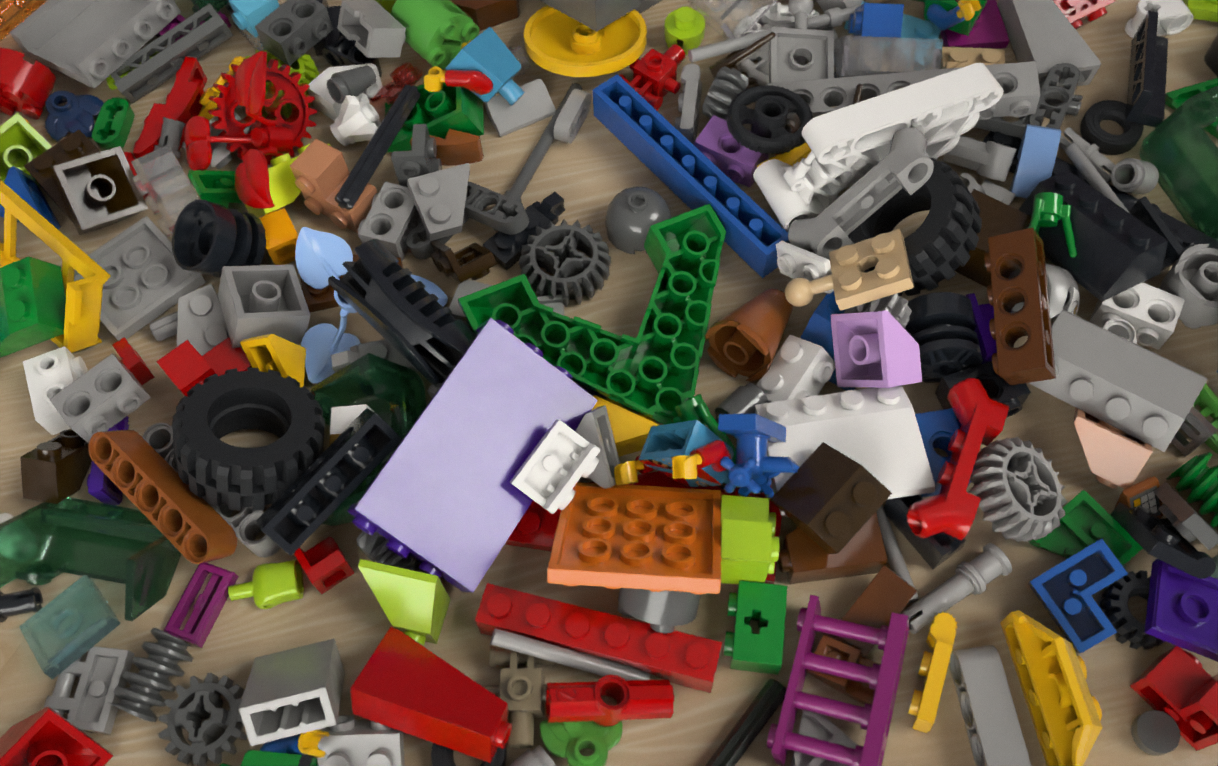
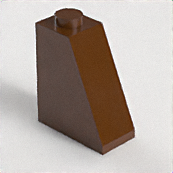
[778,512,888,584]

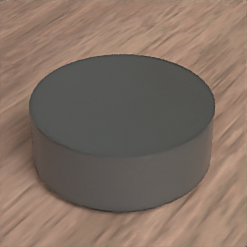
[1131,710,1180,756]

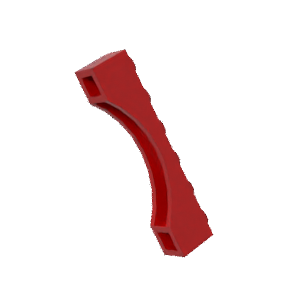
[475,583,722,693]

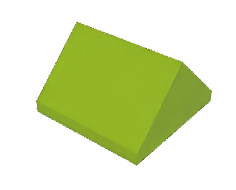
[0,112,52,186]

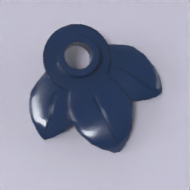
[45,90,104,142]

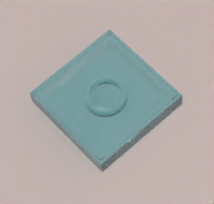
[19,574,121,679]

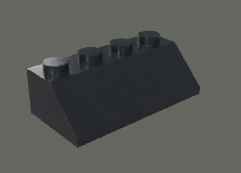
[1018,170,1168,302]

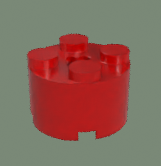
[0,48,56,120]

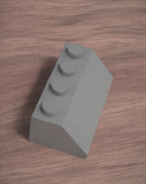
[1029,309,1208,452]

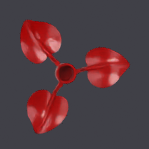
[184,51,294,209]

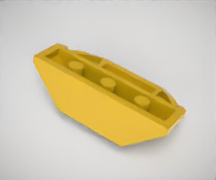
[1000,610,1102,766]

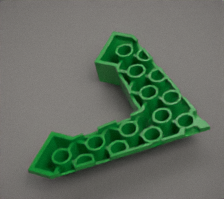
[458,204,726,425]

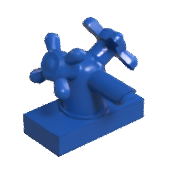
[718,414,799,498]

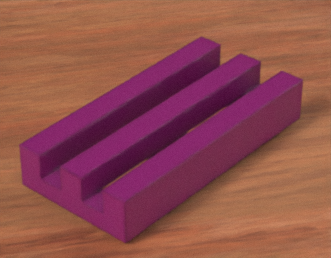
[163,562,239,648]

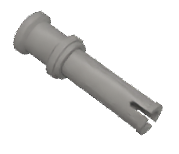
[900,543,1012,634]

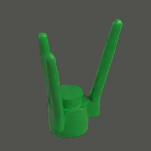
[1028,192,1077,258]
[671,394,736,465]

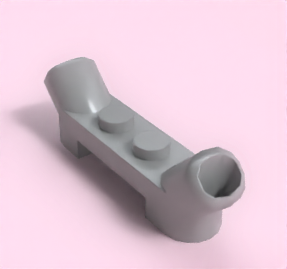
[788,128,934,261]

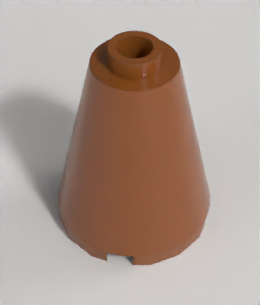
[705,288,793,382]

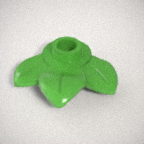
[540,720,623,766]

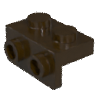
[430,240,497,283]

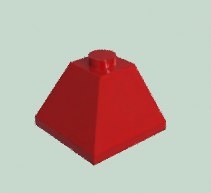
[0,706,113,766]

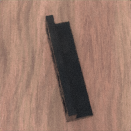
[1125,11,1168,128]

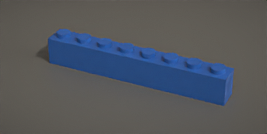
[592,74,790,278]

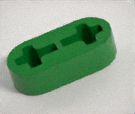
[92,97,135,151]

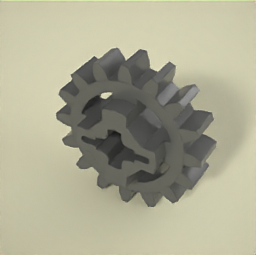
[158,673,248,766]

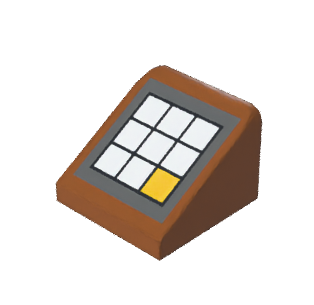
[1114,476,1163,519]

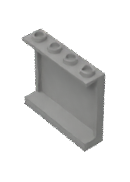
[10,0,181,89]

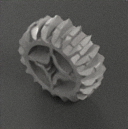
[969,437,1067,542]

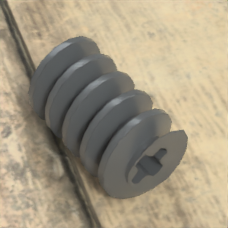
[107,627,194,722]

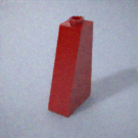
[350,627,512,763]

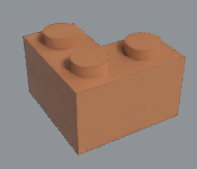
[290,138,377,234]

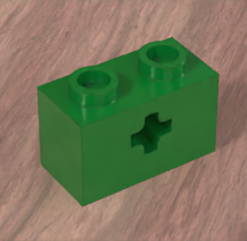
[723,580,787,675]

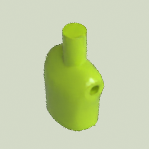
[228,559,304,609]

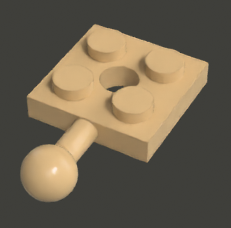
[785,229,914,311]

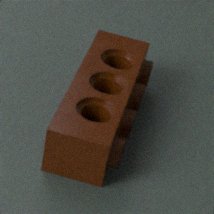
[984,227,1056,386]

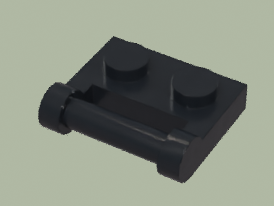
[1110,502,1216,579]

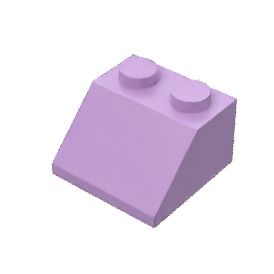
[830,310,922,388]

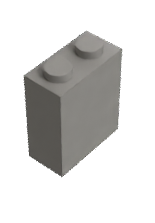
[239,638,345,746]

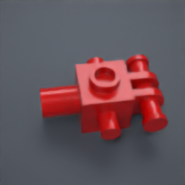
[619,44,686,111]

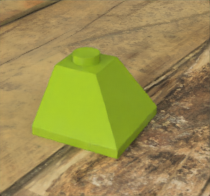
[358,559,451,646]

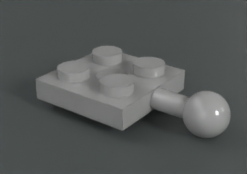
[769,0,834,83]

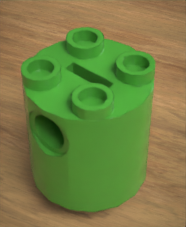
[391,0,480,69]

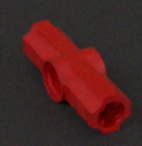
[545,674,674,727]

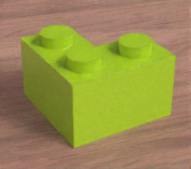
[721,495,779,584]

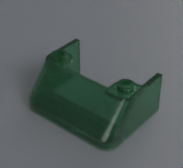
[1139,86,1218,240]
[0,497,182,621]

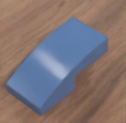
[1009,124,1061,198]

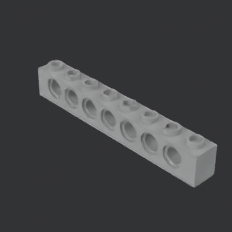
[768,61,1040,133]

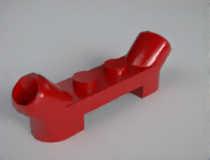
[907,378,1009,540]

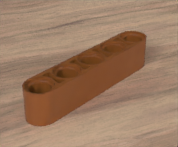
[88,429,237,564]

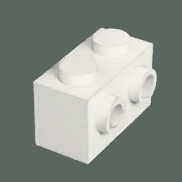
[23,346,88,435]

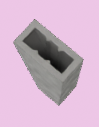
[997,0,1101,88]

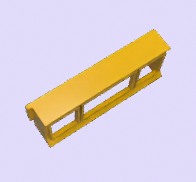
[0,180,111,353]

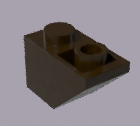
[20,429,92,504]

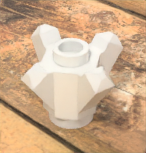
[330,92,381,146]

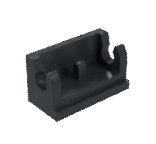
[884,495,966,569]

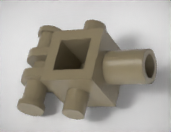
[485,647,557,748]

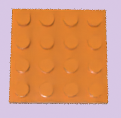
[547,482,721,595]

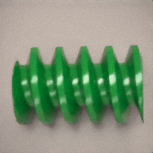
[1166,452,1218,528]

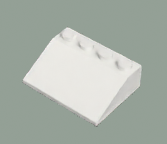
[755,386,935,516]

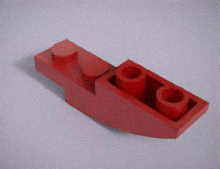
[133,57,207,174]

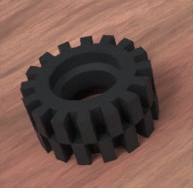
[1099,570,1166,650]

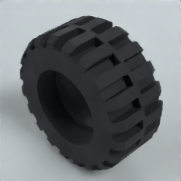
[848,157,982,296]
[172,367,325,511]

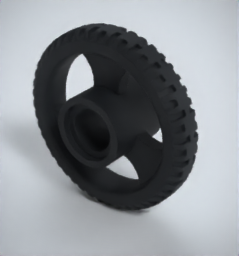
[727,85,813,155]

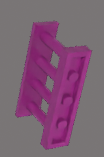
[767,595,909,766]

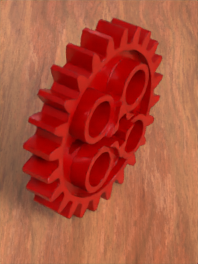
[208,59,317,165]

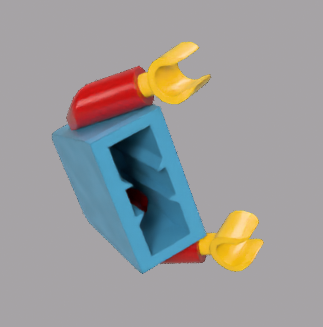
[424,27,525,106]
[614,420,734,490]

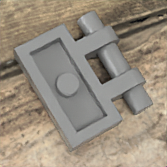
[43,645,135,735]

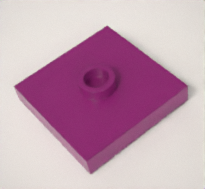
[940,0,1010,49]

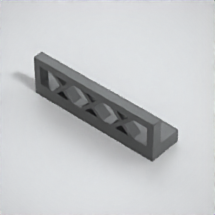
[111,3,233,103]

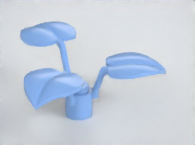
[295,227,448,384]

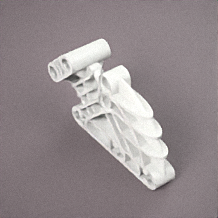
[753,62,1004,232]

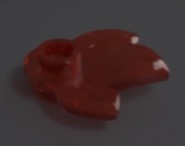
[370,62,423,105]

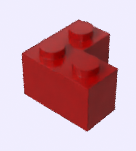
[156,337,252,396]
[1130,646,1218,751]

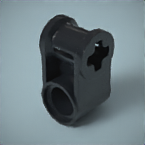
[322,32,382,77]

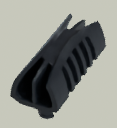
[328,239,477,388]

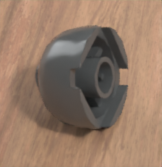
[605,186,671,254]

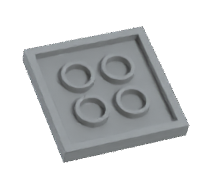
[74,216,206,341]

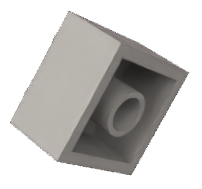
[218,265,311,348]

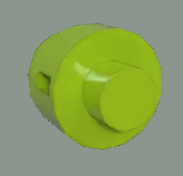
[664,6,705,55]

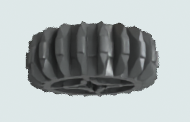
[519,219,611,307]

